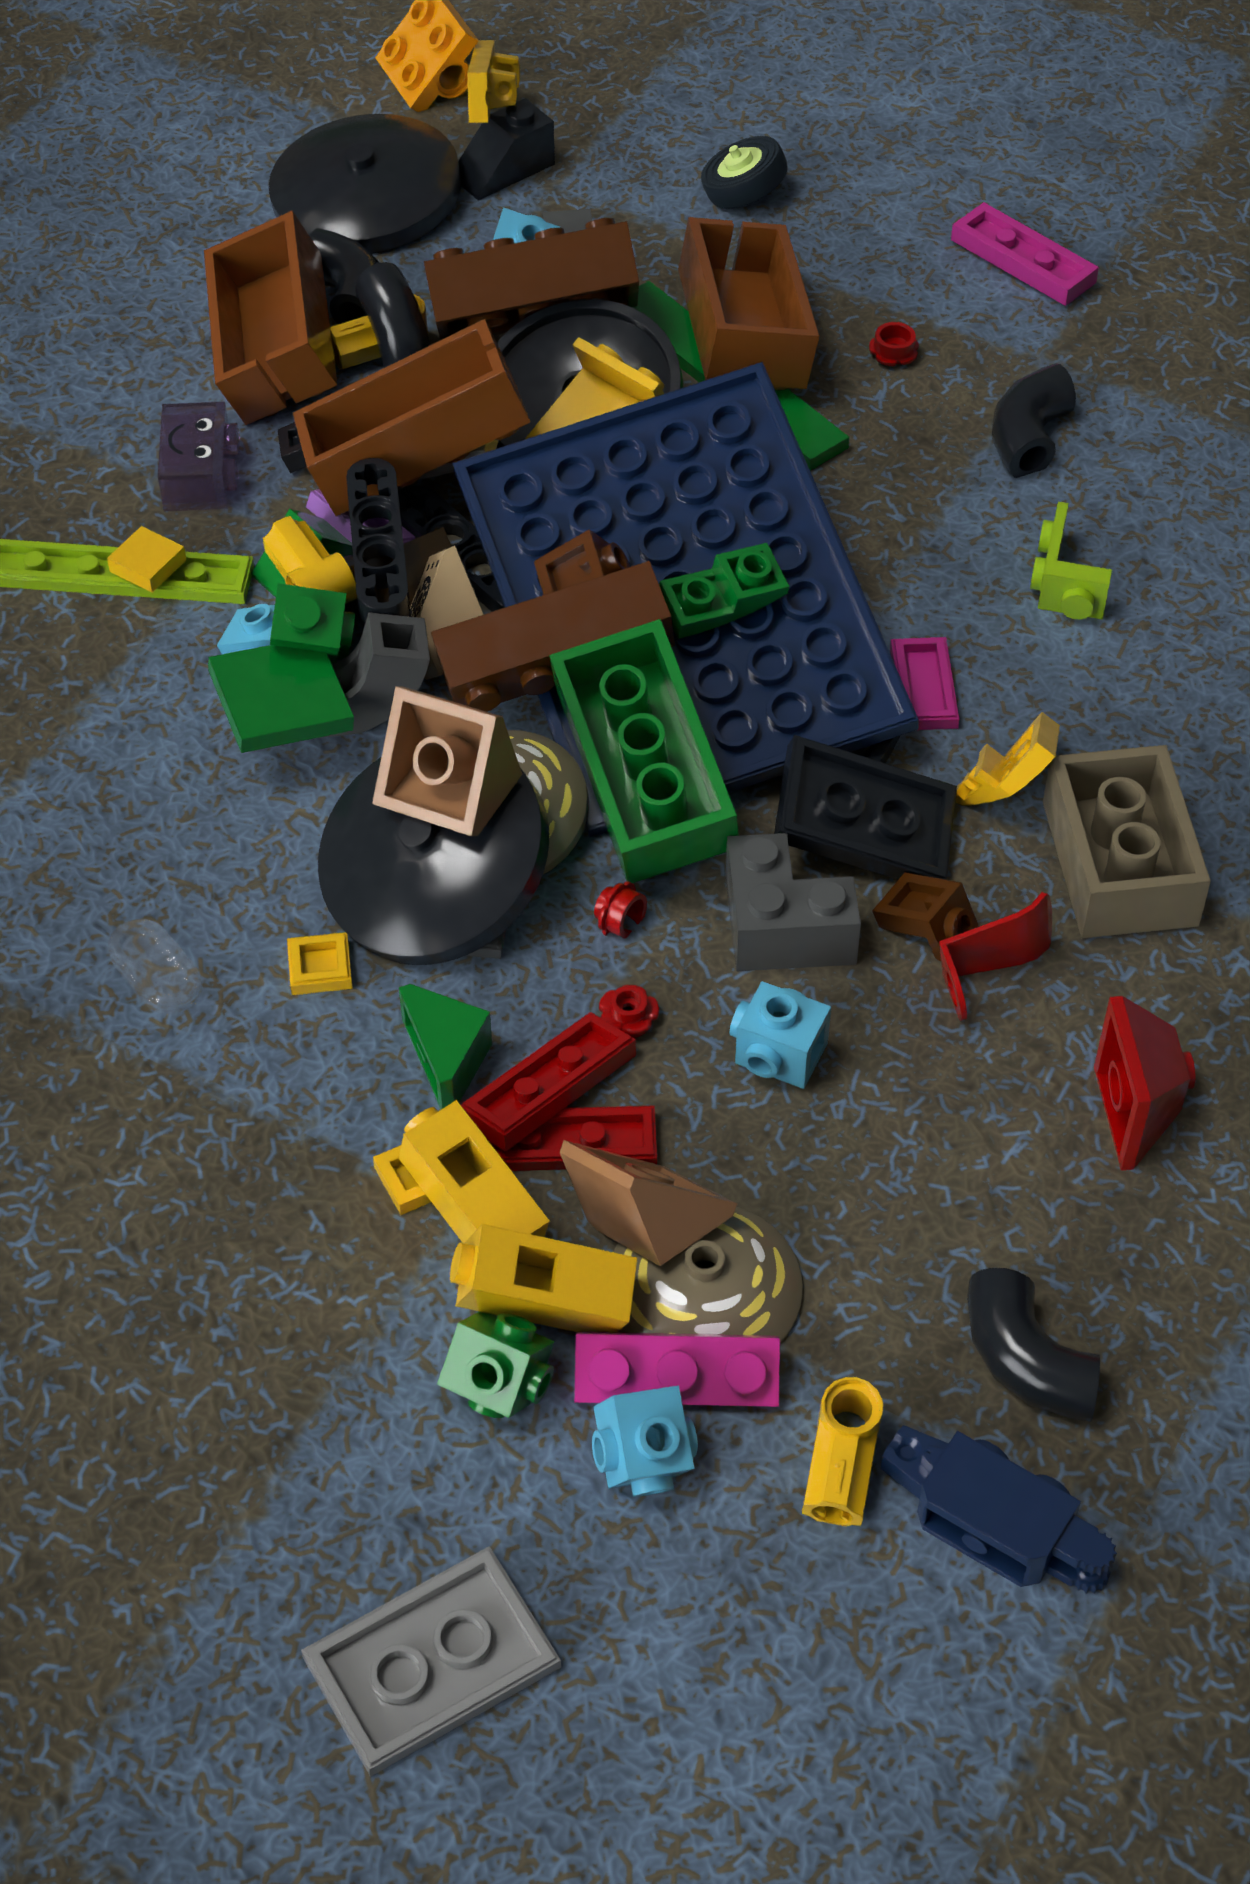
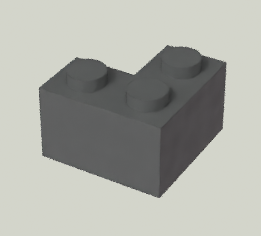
[725,833,861,971]

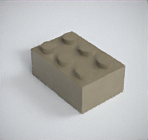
[1043,745,1211,939]

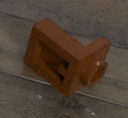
[534,529,630,595]
[872,872,978,961]

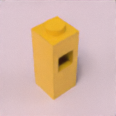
[399,1100,550,1243]
[450,1224,637,1333]

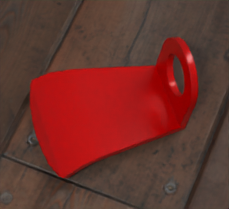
[939,892,1052,1021]

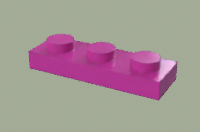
[951,202,1099,306]
[574,1332,780,1407]

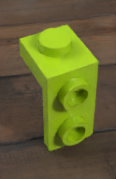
[1030,501,1112,620]

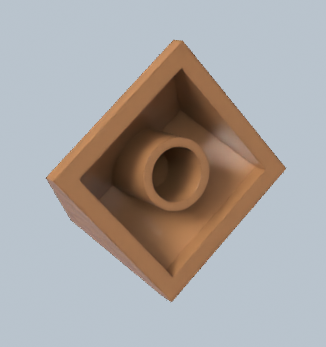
[372,686,522,836]
[560,1140,737,1266]

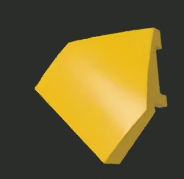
[955,712,1060,806]

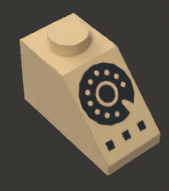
[408,546,484,680]

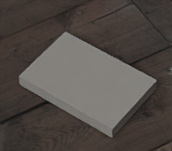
[301,1546,561,1777]

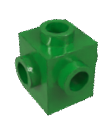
[437,1312,555,1418]

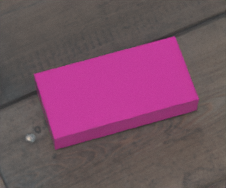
[890,637,959,730]

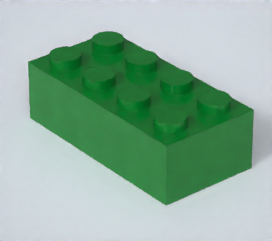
[549,619,739,883]

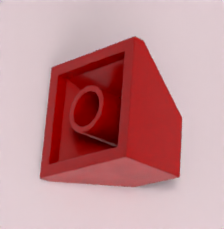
[1094,996,1196,1171]

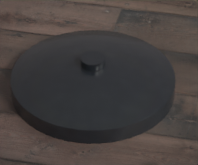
[269,114,461,254]
[496,299,684,449]
[318,757,549,965]

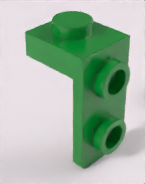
[270,583,355,665]

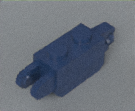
[881,1425,1117,1594]

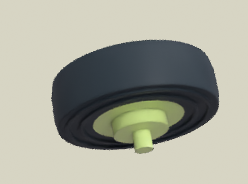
[701,136,788,209]

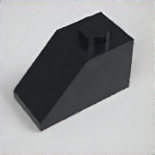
[458,98,555,201]

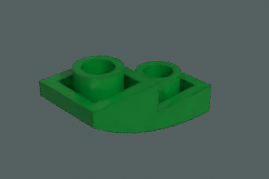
[659,543,789,639]

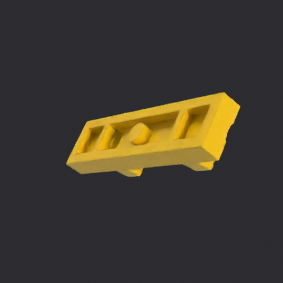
[467,40,520,123]

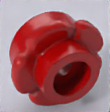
[869,322,919,366]
[594,881,647,939]
[599,985,659,1038]

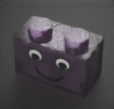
[158,402,240,512]

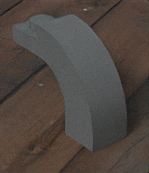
[319,613,430,738]

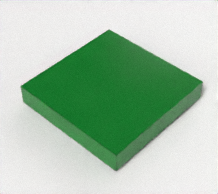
[208,645,354,753]

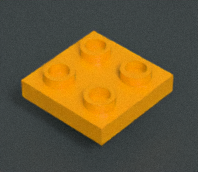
[375,0,479,112]

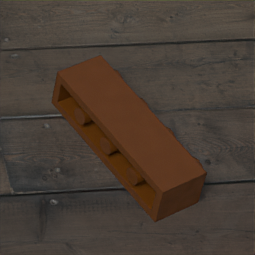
[431,561,675,712]

